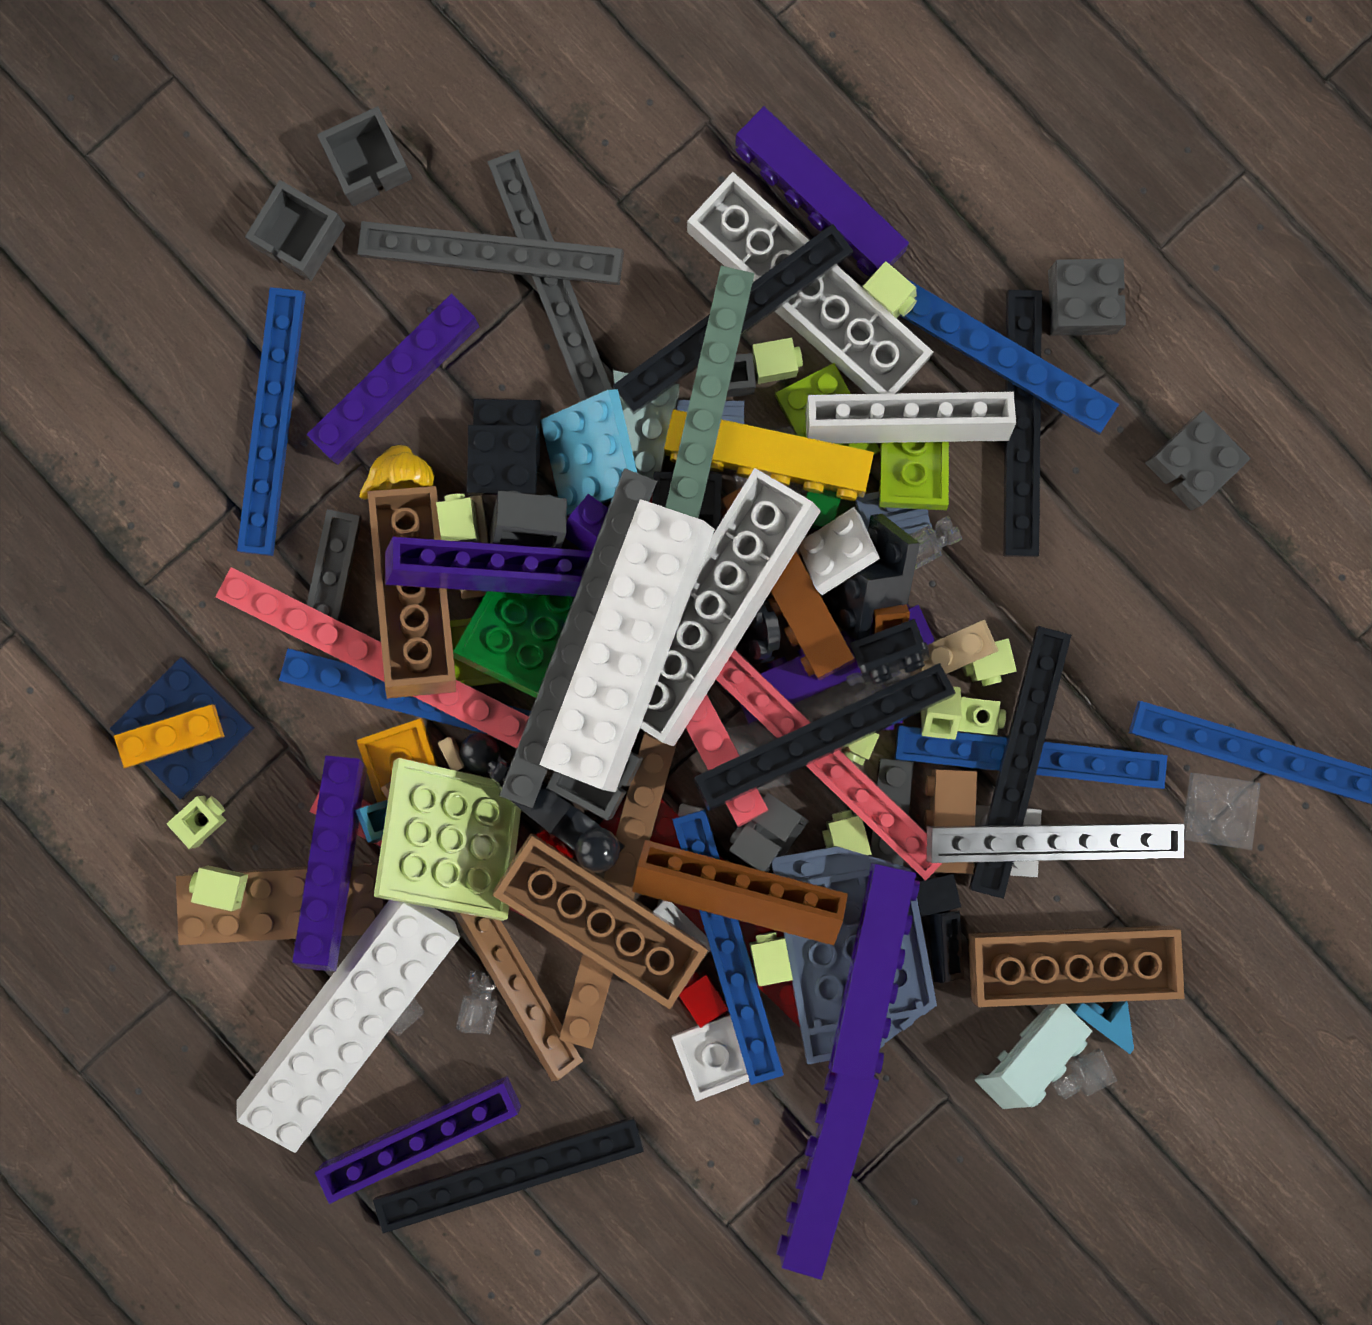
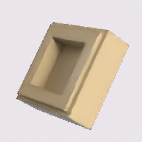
[438,737,465,771]

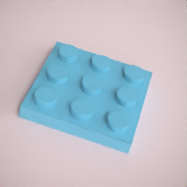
[541,389,637,516]

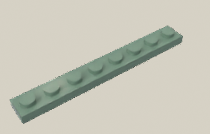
[666,266,755,519]

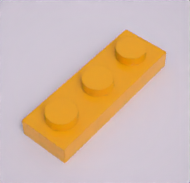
[114,704,225,768]

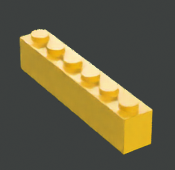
[664,409,874,501]

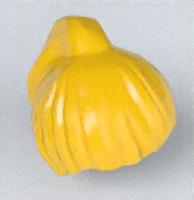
[359,445,434,500]

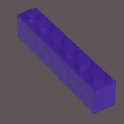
[735,106,909,277]
[306,293,480,465]
[385,537,592,597]
[738,604,935,724]
[292,756,367,972]
[828,863,920,1081]
[776,1069,879,1280]
[315,1076,521,1204]

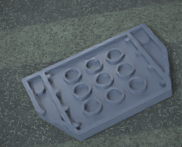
[771,846,937,1064]

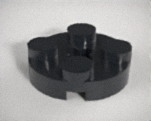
[735,600,780,664]

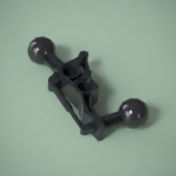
[459,732,625,873]

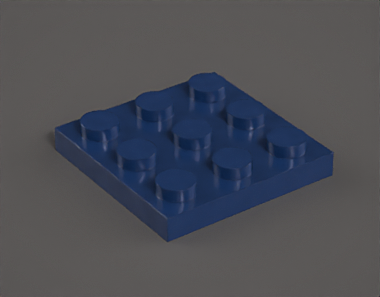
[110,657,255,800]

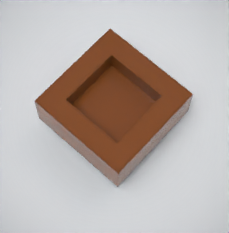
[873,605,910,634]

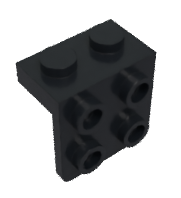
[850,619,930,685]

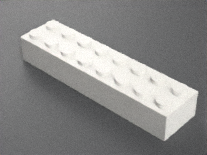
[687,172,933,394]
[640,468,821,746]
[539,499,715,792]
[237,900,460,1153]

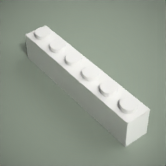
[805,392,1016,443]

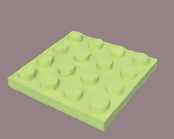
[374,758,521,921]

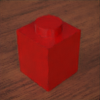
[679,971,728,1028]

